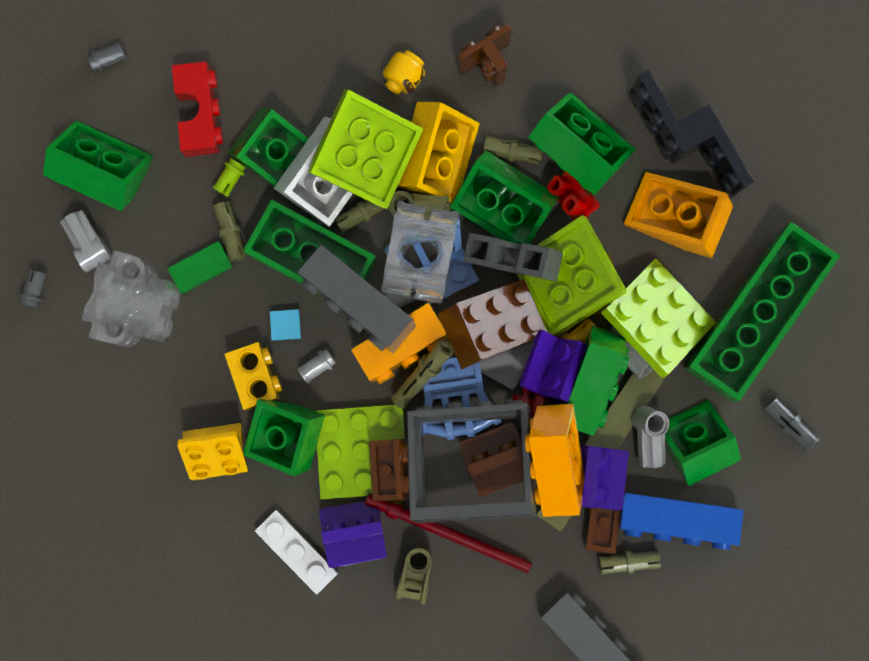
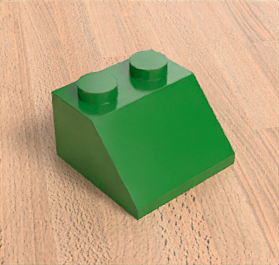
[243,399,325,476]
[665,400,741,486]

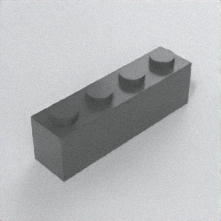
[298,245,416,354]
[539,590,638,661]

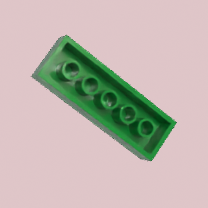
[683,222,840,403]

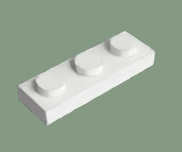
[255,510,339,595]

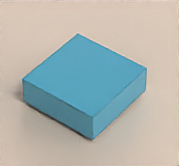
[270,309,302,341]

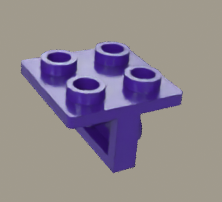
[520,330,587,405]
[580,445,629,510]
[319,501,387,568]

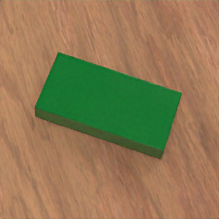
[167,241,234,295]

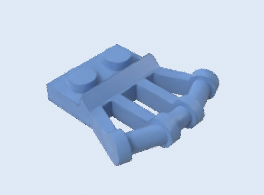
[384,212,479,306]
[422,356,502,440]

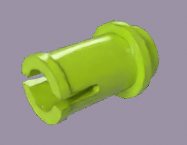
[212,158,246,197]

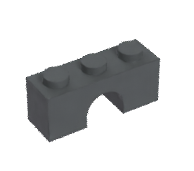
[463,233,563,282]

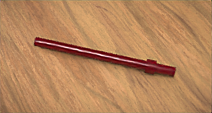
[364,493,532,573]

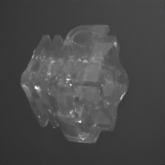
[381,201,459,304]
[81,251,181,347]

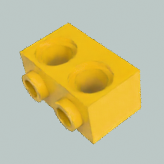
[225,342,283,411]

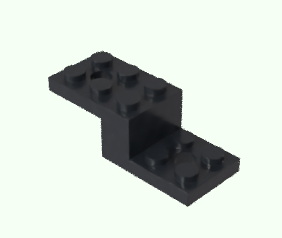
[630,70,754,198]

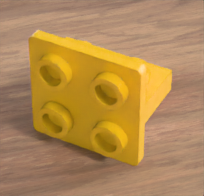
[177,423,248,480]

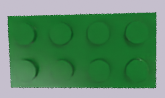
[243,200,377,297]

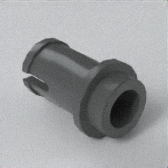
[87,41,126,72]
[18,269,47,308]

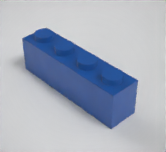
[619,493,744,550]

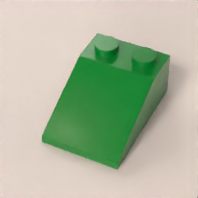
[228,107,309,187]

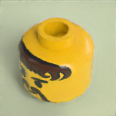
[382,50,425,95]

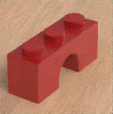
[171,61,224,157]

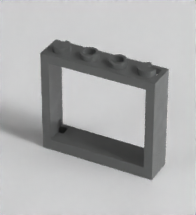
[407,399,537,523]

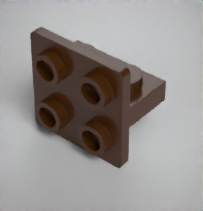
[458,24,512,87]
[459,422,524,497]
[369,439,410,501]

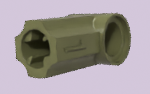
[388,191,450,223]

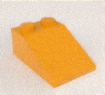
[624,172,733,258]

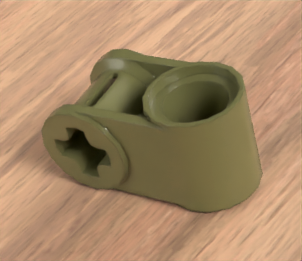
[396,545,432,605]

